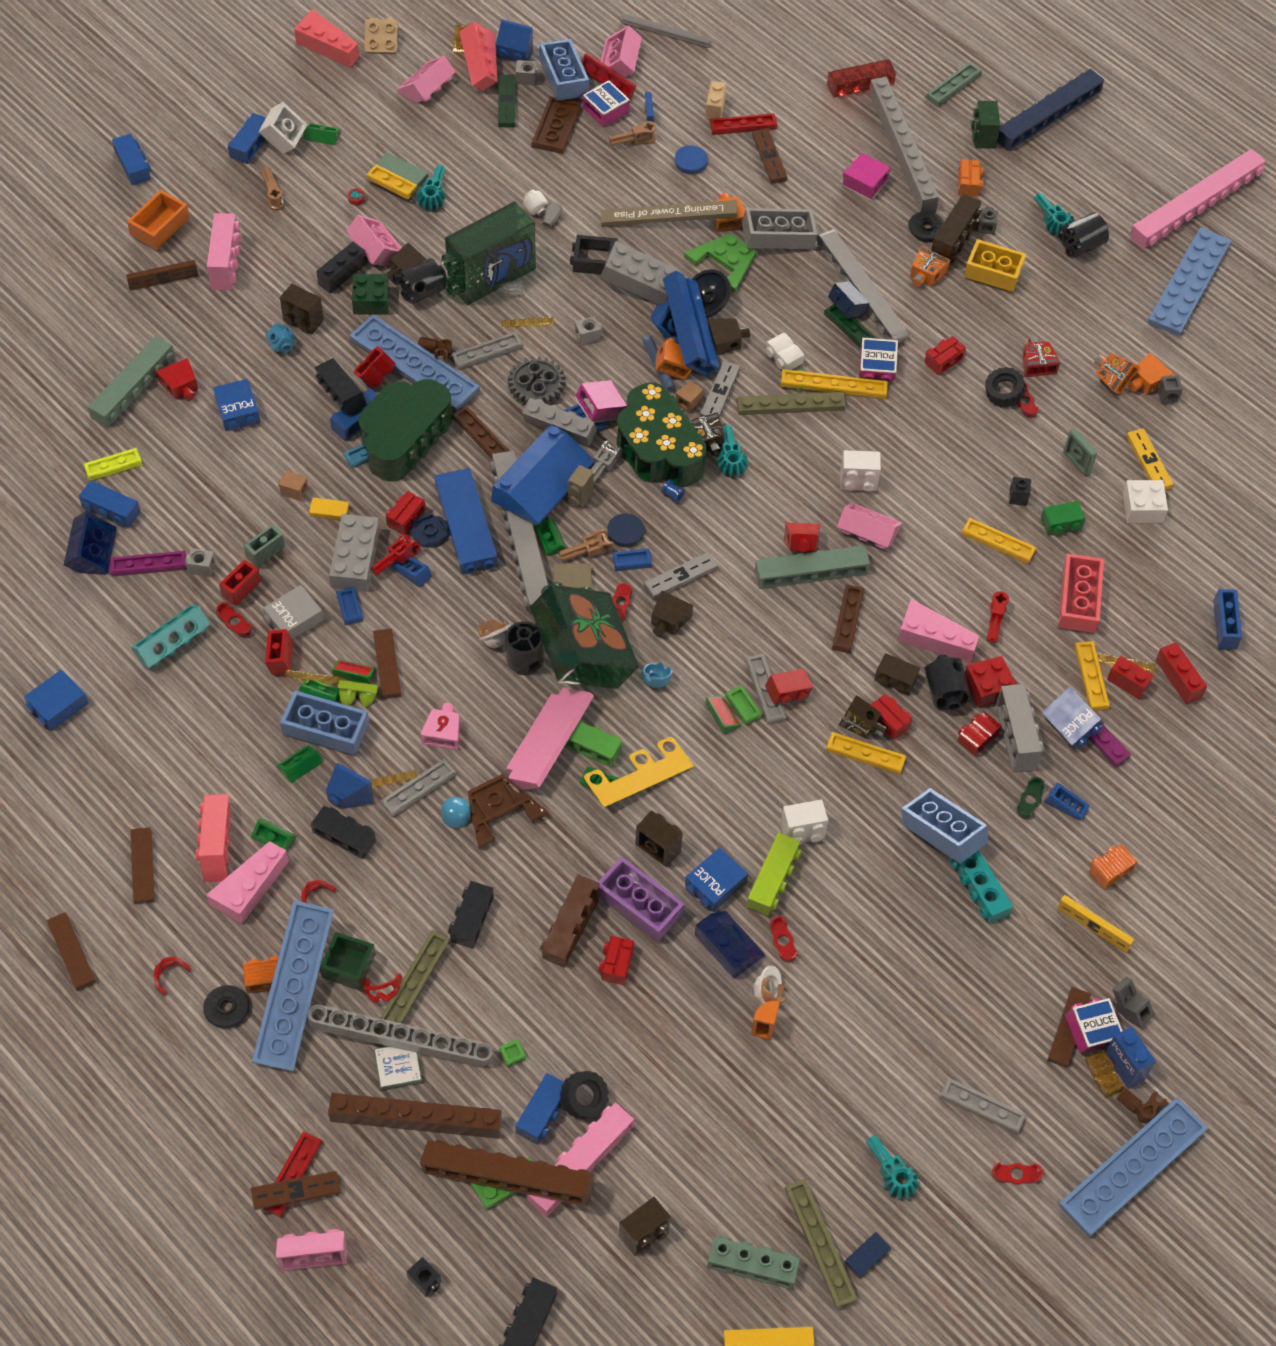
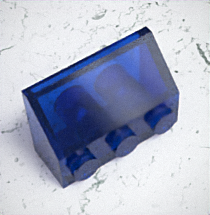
[63,511,117,575]
[695,911,765,979]

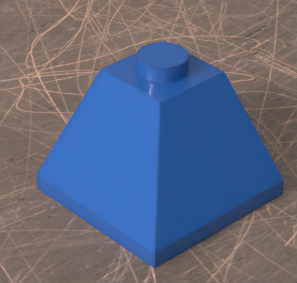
[650,301,679,344]
[326,763,374,808]

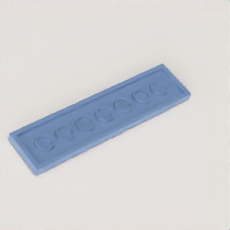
[1147,227,1232,336]
[349,315,480,412]
[252,900,334,1072]
[1058,1097,1208,1238]

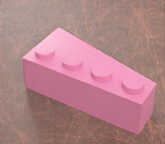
[898,599,979,663]
[206,841,289,924]

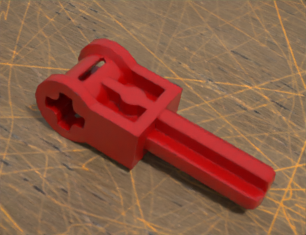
[371,534,421,575]
[987,591,1009,644]

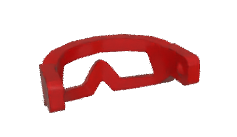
[301,879,336,903]
[153,956,192,996]
[362,973,402,1003]

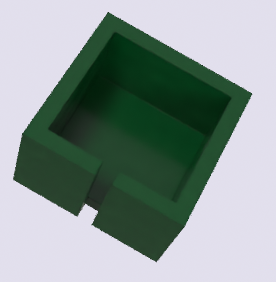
[971,101,1000,149]
[352,274,389,315]
[320,932,376,990]

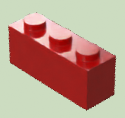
[1155,642,1207,705]

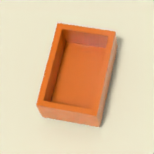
[127,189,190,250]

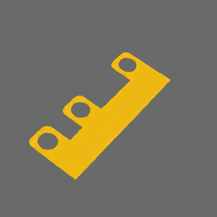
[584,737,694,807]

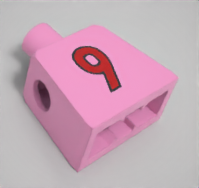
[421,703,460,750]

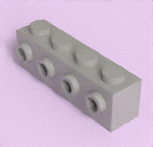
[522,398,597,447]

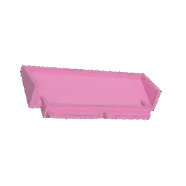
[506,687,594,790]

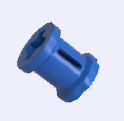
[661,479,685,503]

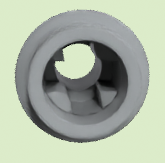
[542,202,563,228]

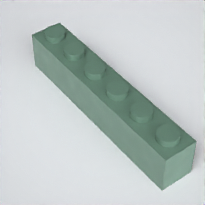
[88,336,175,428]
[755,546,870,589]

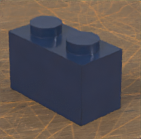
[828,281,870,318]

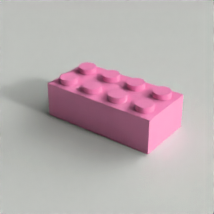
[207,213,241,290]

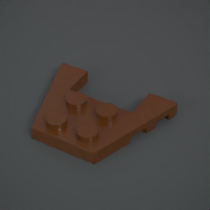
[468,774,548,849]

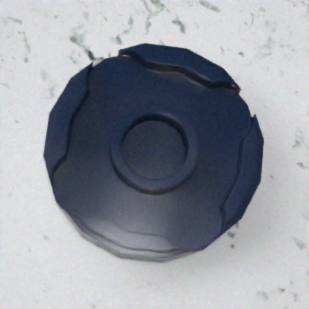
[607,513,644,547]
[411,514,448,548]

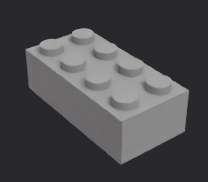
[742,208,817,249]
[600,241,679,305]
[329,514,380,592]
[996,684,1044,773]

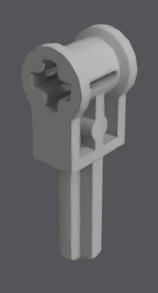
[591,440,623,483]

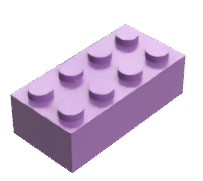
[598,857,685,942]

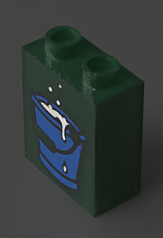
[441,201,536,306]

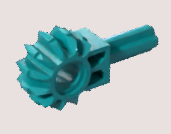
[416,164,446,211]
[1034,192,1074,237]
[717,425,748,478]
[866,1136,920,1200]

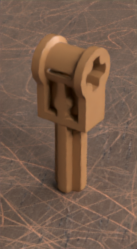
[609,121,656,146]
[261,166,284,211]
[559,529,614,561]

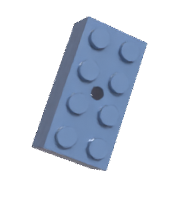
[539,39,589,101]
[280,690,369,755]
[902,788,989,863]

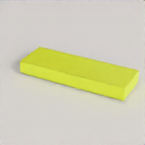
[83,448,142,481]

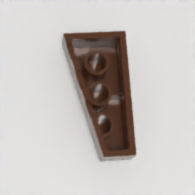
[540,874,600,968]

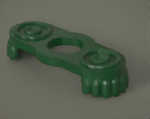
[1017,777,1045,819]

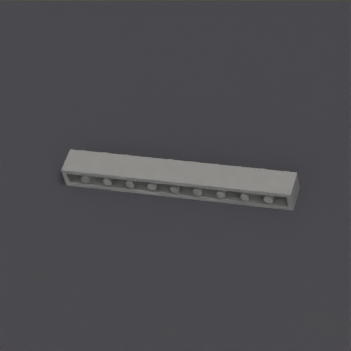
[869,77,939,212]
[490,451,552,615]

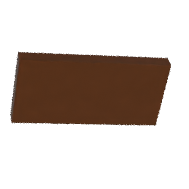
[531,96,582,154]

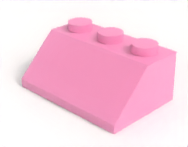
[601,25,642,77]
[397,55,456,103]
[346,215,402,267]
[837,502,902,549]
[276,1229,347,1271]

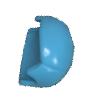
[642,662,672,689]
[441,797,471,828]

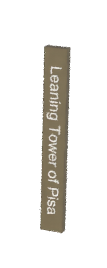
[601,200,737,227]

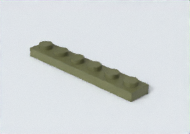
[737,392,845,415]
[374,930,450,1035]
[785,1179,857,1309]

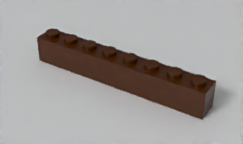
[328,1093,502,1139]
[420,1140,595,1207]

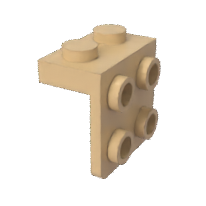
[365,18,399,53]

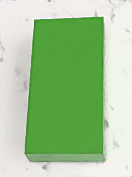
[725,685,762,726]

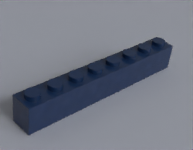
[997,68,1104,151]

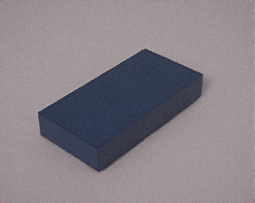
[844,1232,891,1278]

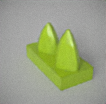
[338,680,379,707]

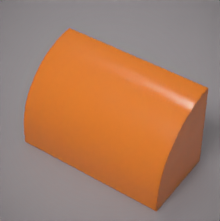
[751,1001,780,1040]

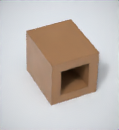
[676,380,703,413]
[278,471,309,501]

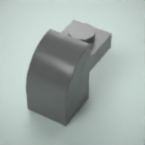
[1112,977,1154,1028]

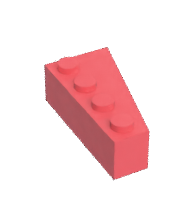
[294,9,359,67]
[459,22,497,91]
[196,794,231,882]

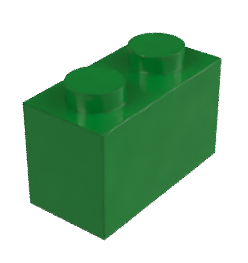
[1041,501,1086,535]

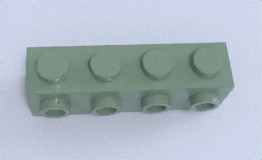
[707,1236,800,1290]

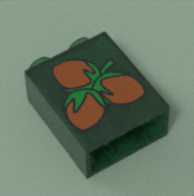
[530,582,639,689]

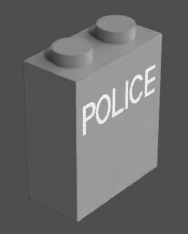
[263,585,324,640]

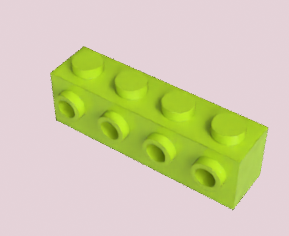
[746,832,802,916]

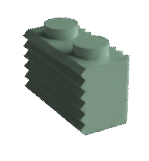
[243,524,285,567]

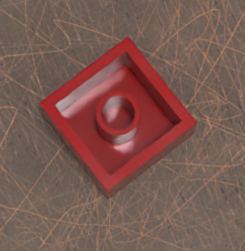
[965,656,1016,708]

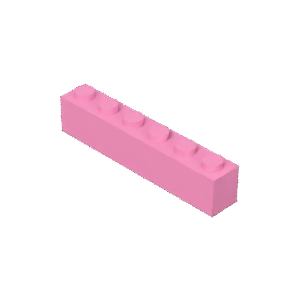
[527,1103,634,1218]

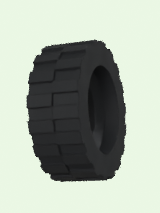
[985,367,1025,407]
[560,1071,609,1119]

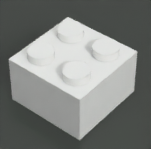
[258,102,308,154]
[840,450,881,492]
[1123,480,1168,523]
[780,800,828,845]

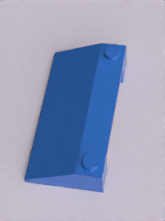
[491,425,594,525]

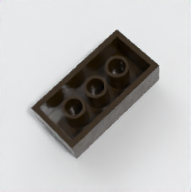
[931,193,982,266]

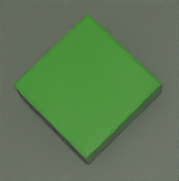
[499,1039,526,1068]

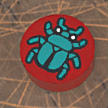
[348,188,365,205]

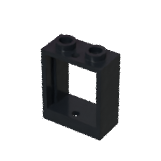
[570,235,618,275]

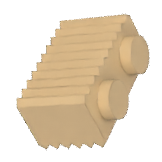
[705,81,727,119]

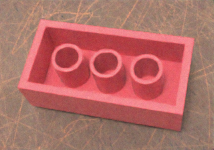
[1058,554,1104,633]

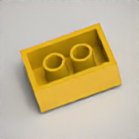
[964,239,1026,292]

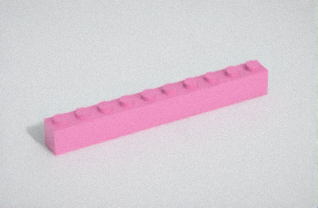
[1130,149,1266,249]

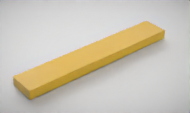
[780,369,888,399]

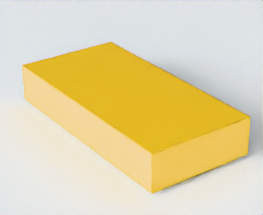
[309,498,349,520]

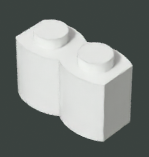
[765,333,804,370]

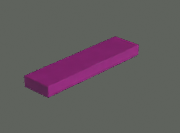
[110,551,187,577]

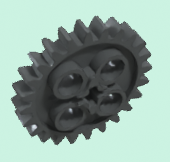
[508,356,565,405]

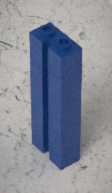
[663,270,720,377]
[434,468,498,574]

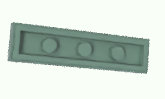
[926,62,982,107]

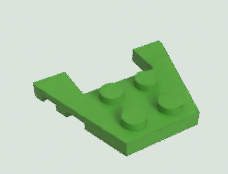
[684,233,756,293]

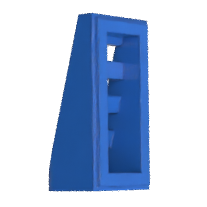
[391,557,432,587]
[1044,782,1090,821]

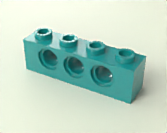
[131,604,210,668]
[949,850,1013,924]

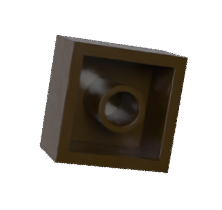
[280,283,324,334]
[635,810,683,867]
[619,1196,671,1256]

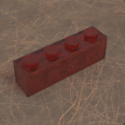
[827,59,896,98]

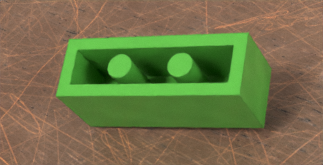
[564,720,622,768]

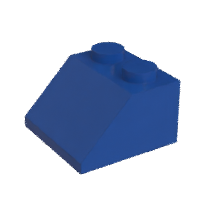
[496,19,533,62]

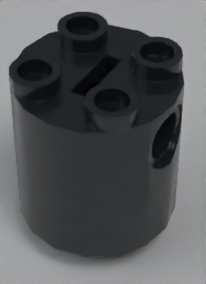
[1058,212,1109,257]
[395,258,447,304]
[505,621,544,675]
[924,654,971,711]

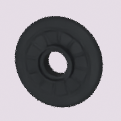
[908,211,944,241]
[203,985,249,1028]

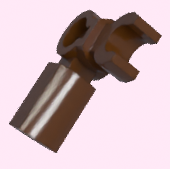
[418,337,452,360]
[1116,1088,1167,1124]

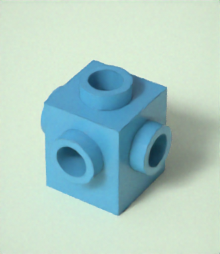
[265,323,297,354]

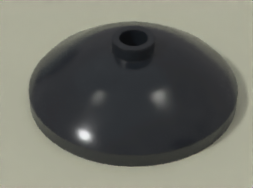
[692,269,731,318]

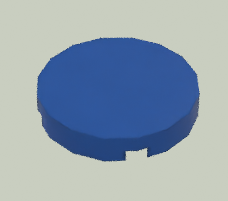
[675,145,708,174]

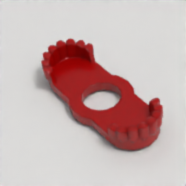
[1013,382,1039,418]
[609,583,632,624]
[216,602,252,637]
[770,916,798,962]
[992,1162,1044,1185]

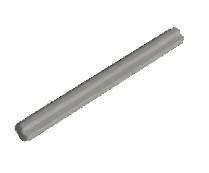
[620,13,711,47]

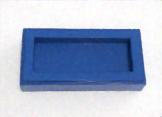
[644,92,654,128]
[612,549,652,571]
[336,587,363,625]

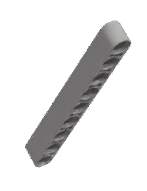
[816,229,908,343]
[308,1005,492,1067]

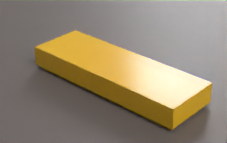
[366,164,418,200]

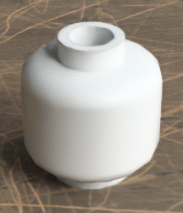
[523,190,548,216]

